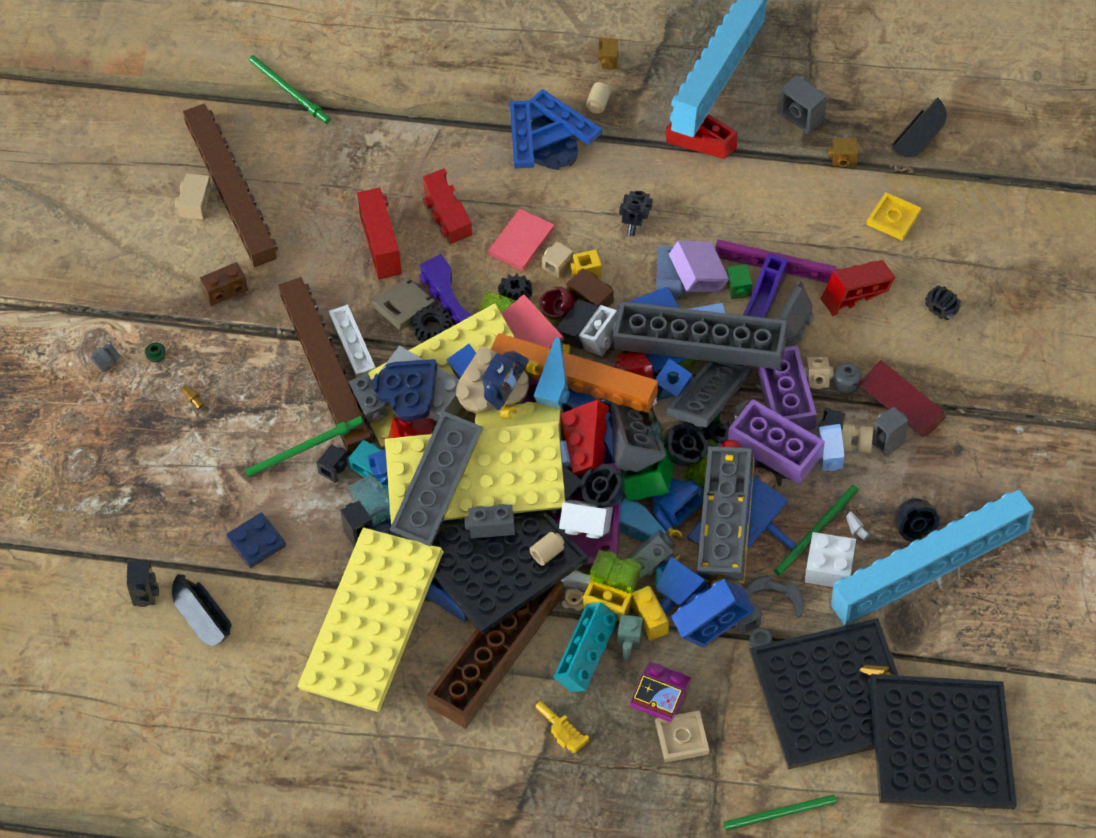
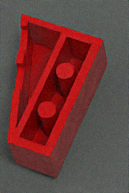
[666,114,738,159]
[423,168,472,244]
[820,260,896,316]
[615,352,657,407]
[560,399,609,478]
[388,416,434,438]

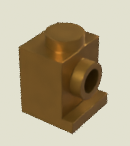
[598,38,618,69]

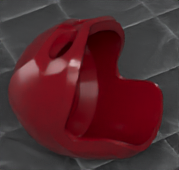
[539,286,575,320]

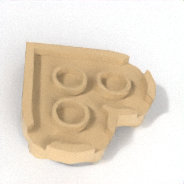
[456,345,529,413]

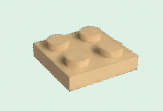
[655,710,710,763]

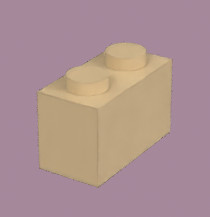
[175,173,212,219]

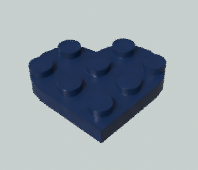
[531,115,578,170]
[372,359,438,421]

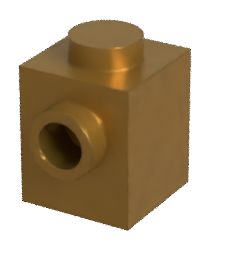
[828,138,858,167]

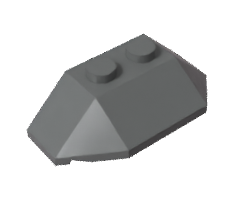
[777,281,814,347]

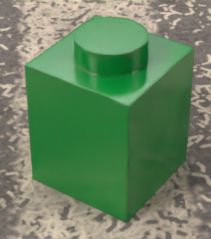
[727,264,752,299]

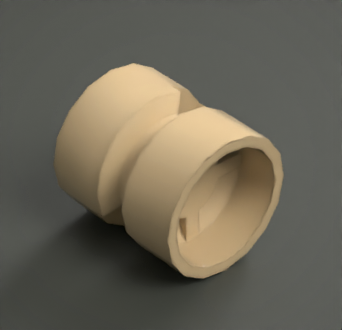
[842,423,873,454]

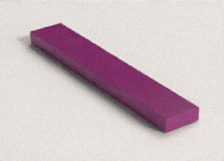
[716,239,837,283]

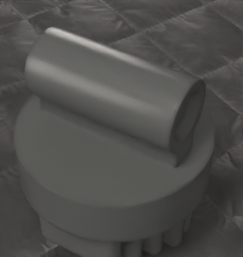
[91,342,121,372]

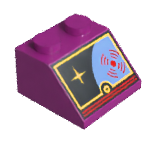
[629,662,691,722]

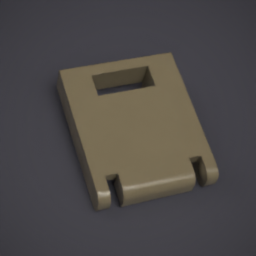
[373,277,437,330]

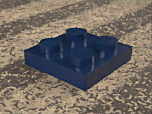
[226,512,286,568]

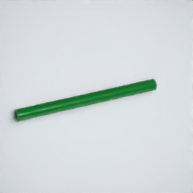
[723,794,837,831]

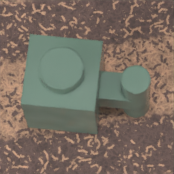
[618,615,643,662]

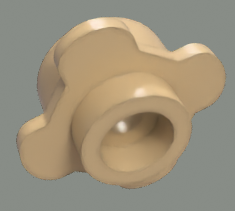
[562,589,584,611]

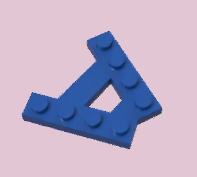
[510,89,602,169]

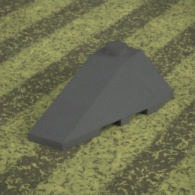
[610,402,666,472]

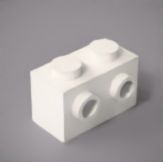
[578,305,618,356]

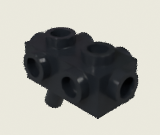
[619,191,653,236]

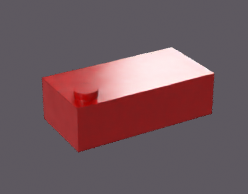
[357,187,402,280]

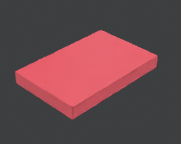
[488,209,554,271]
[501,295,564,348]

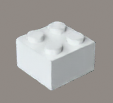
[559,499,613,538]
[805,532,856,587]

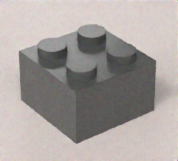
[779,75,827,134]

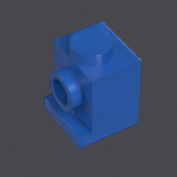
[368,449,388,486]

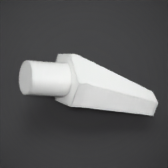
[846,511,870,541]

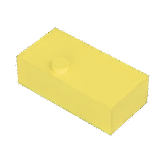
[475,402,564,441]

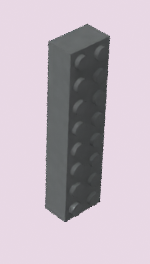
[613,301,788,370]

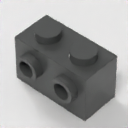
[872,407,908,457]

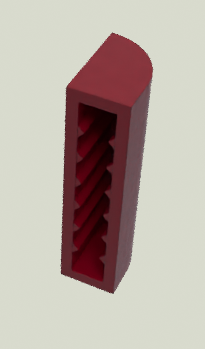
[859,360,946,437]

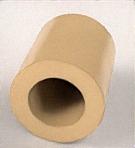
[586,82,612,113]
[530,532,565,565]

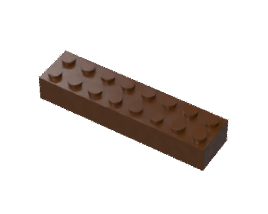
[427,581,564,729]

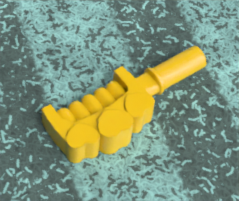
[535,701,589,753]

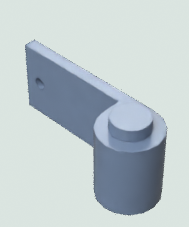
[656,246,685,300]

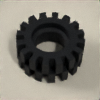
[413,305,451,343]

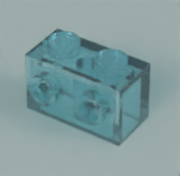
[349,474,391,525]

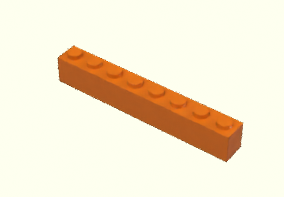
[490,333,658,413]

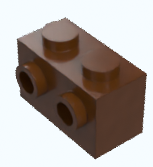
[200,262,248,306]
[566,268,614,307]

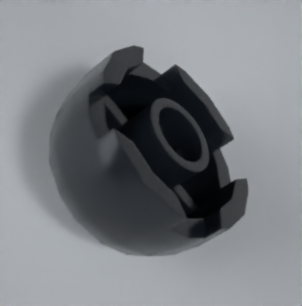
[664,422,708,467]
[580,464,625,508]
[894,498,940,542]

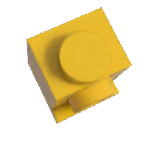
[570,249,602,278]

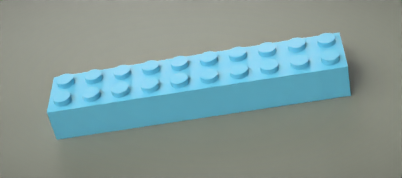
[670,0,767,137]
[831,490,1034,626]

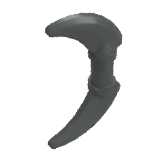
[746,575,804,618]

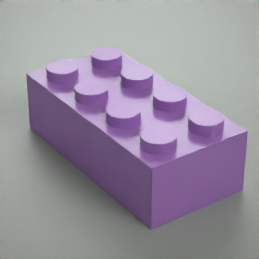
[756,346,817,430]
[728,399,825,485]

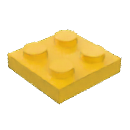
[866,192,922,241]

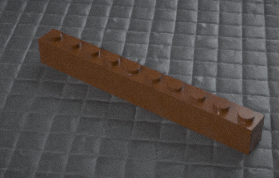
[183,103,278,267]
[278,277,374,456]

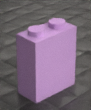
[669,241,729,292]

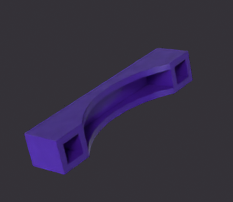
[743,253,788,318]
[419,254,473,325]

